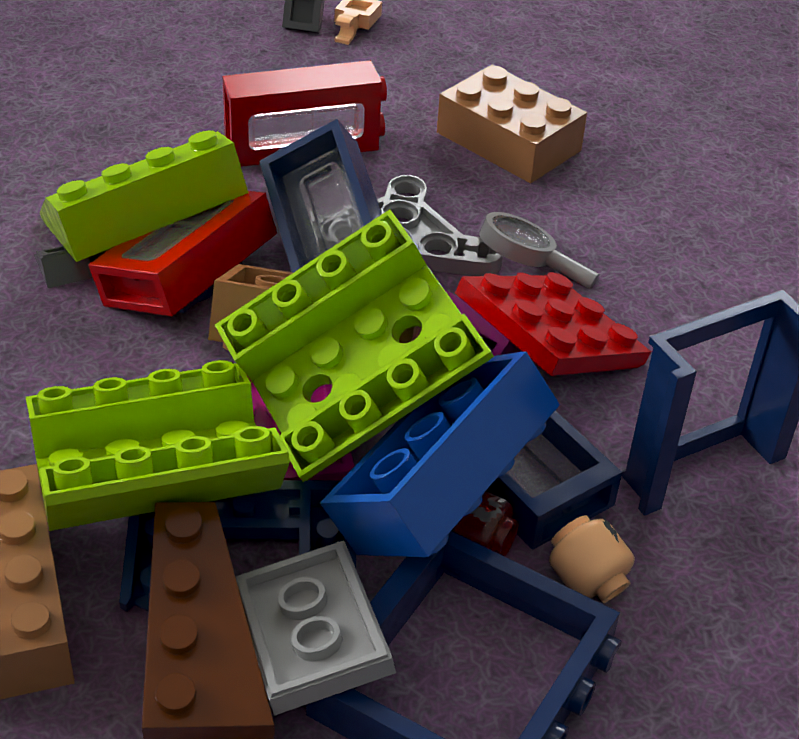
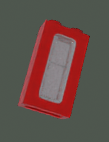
[222,60,387,167]
[88,191,277,316]

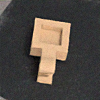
[334,0,382,45]

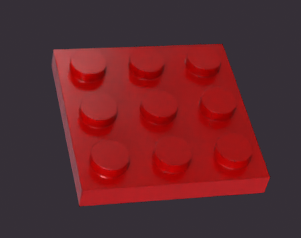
[455,272,652,376]

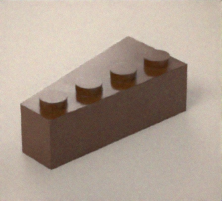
[141,502,275,739]

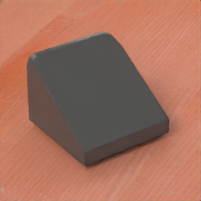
[34,246,93,288]

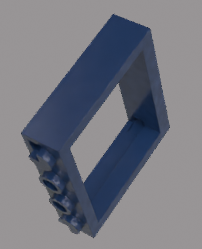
[306,531,622,739]

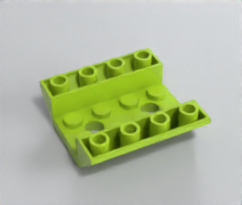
[215,209,494,482]
[26,360,290,531]

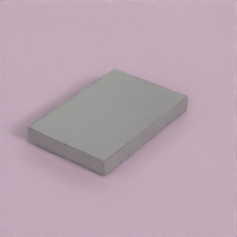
[235,541,396,716]

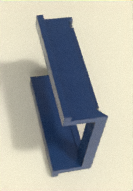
[622,290,799,516]

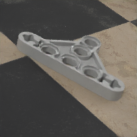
[312,175,503,276]

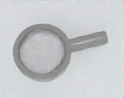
[479,212,599,289]

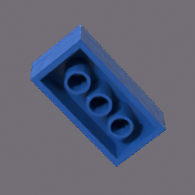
[320,351,560,557]

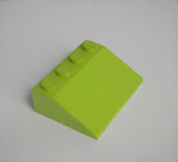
[39,130,249,262]

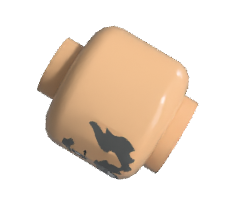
[549,515,635,603]

